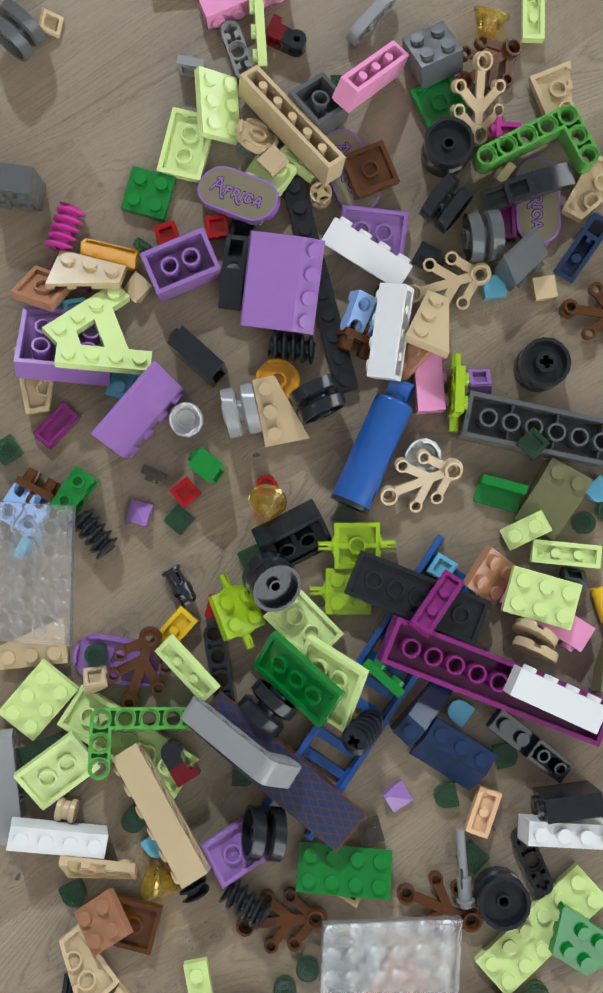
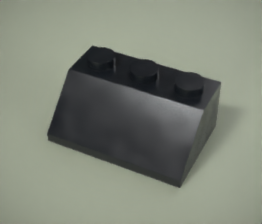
[251,499,332,566]

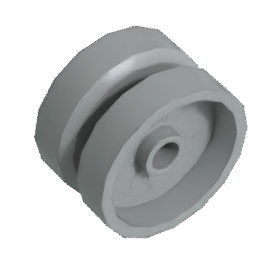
[220,383,262,439]

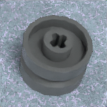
[0,0,46,63]
[462,209,505,264]

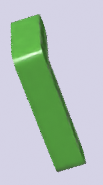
[473,104,600,174]
[88,707,193,781]

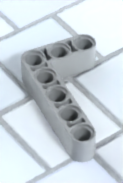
[180,696,302,789]

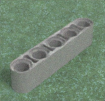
[0,728,28,846]

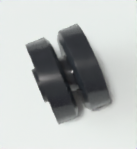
[421,116,475,178]
[419,173,475,234]
[513,337,571,393]
[289,373,348,425]
[242,551,302,612]
[238,677,298,737]
[241,805,288,862]
[472,866,531,931]

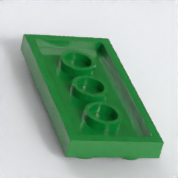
[253,630,345,729]
[295,841,392,901]

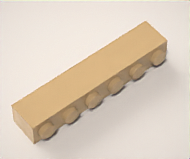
[238,65,346,186]
[111,741,211,889]

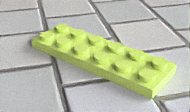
[57,684,200,799]
[474,862,603,993]

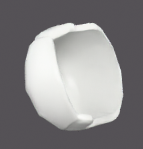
[169,402,203,438]
[405,438,442,472]

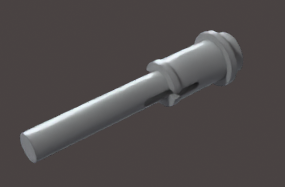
[455,828,475,909]

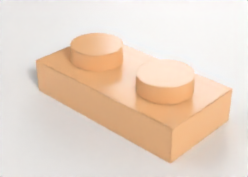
[464,784,502,839]

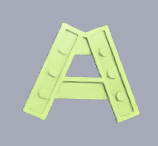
[42,288,152,375]

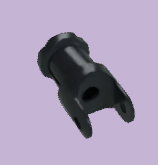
[161,564,196,606]

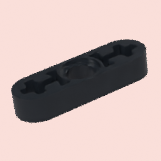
[510,827,554,895]

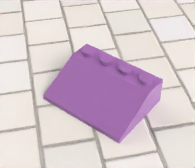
[240,231,325,334]
[13,305,116,386]
[91,361,185,459]

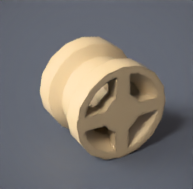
[309,181,332,210]
[54,797,80,824]

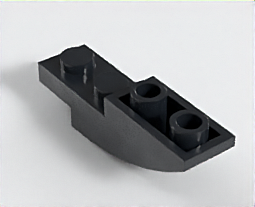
[480,162,575,211]
[218,220,255,311]
[485,708,574,783]

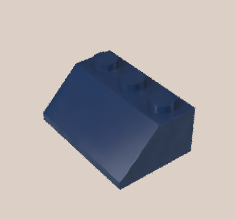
[409,715,497,790]

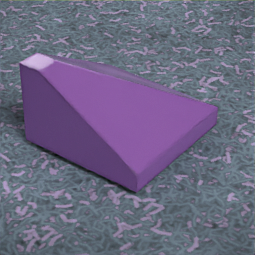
[467,369,492,394]
[126,499,153,526]
[382,780,413,812]

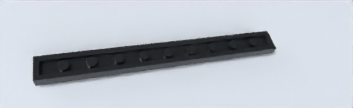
[283,175,359,393]

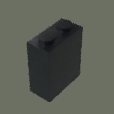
[167,325,228,388]
[531,780,603,824]

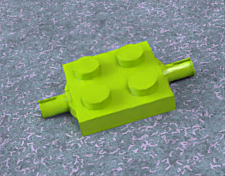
[447,353,469,432]
[318,522,396,569]
[309,568,371,615]
[208,573,266,650]

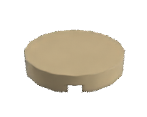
[235,118,279,155]
[512,617,558,650]
[512,636,559,664]

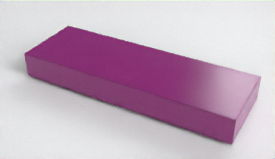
[408,569,465,639]

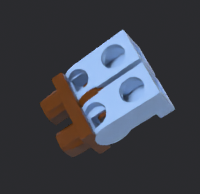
[336,290,377,360]
[0,467,61,538]

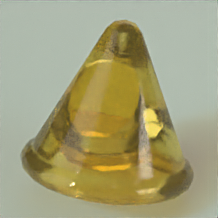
[473,5,510,45]
[249,484,287,520]
[141,860,182,901]

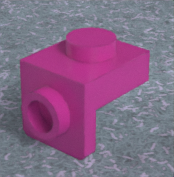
[489,116,521,148]

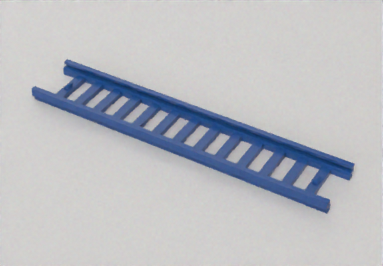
[261,535,473,841]

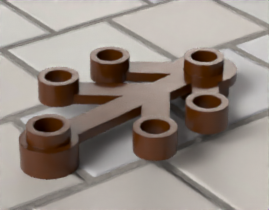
[454,34,522,96]
[558,282,603,341]
[106,626,172,707]
[396,870,483,941]
[236,887,327,954]

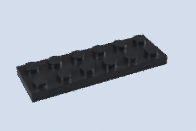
[344,550,491,645]

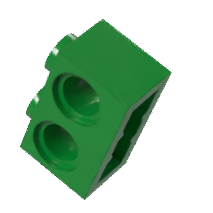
[187,447,228,486]
[50,466,100,518]

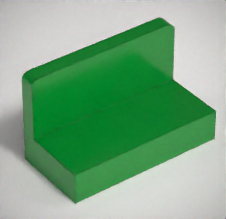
[473,474,528,513]

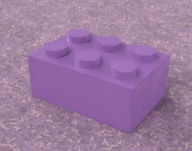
[140,227,221,302]

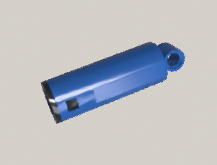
[330,380,415,514]

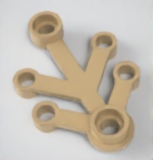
[450,51,506,147]
[409,251,491,310]
[378,449,463,513]

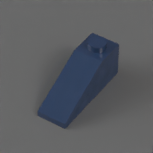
[553,210,603,283]
[390,682,453,748]

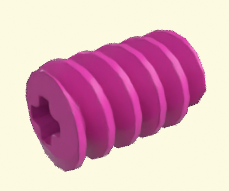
[44,202,86,252]

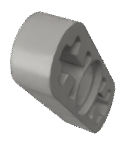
[346,0,396,47]
[220,20,254,82]

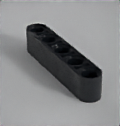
[203,622,238,704]

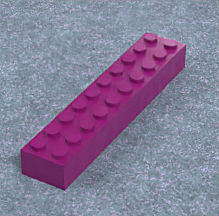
[376,614,603,747]

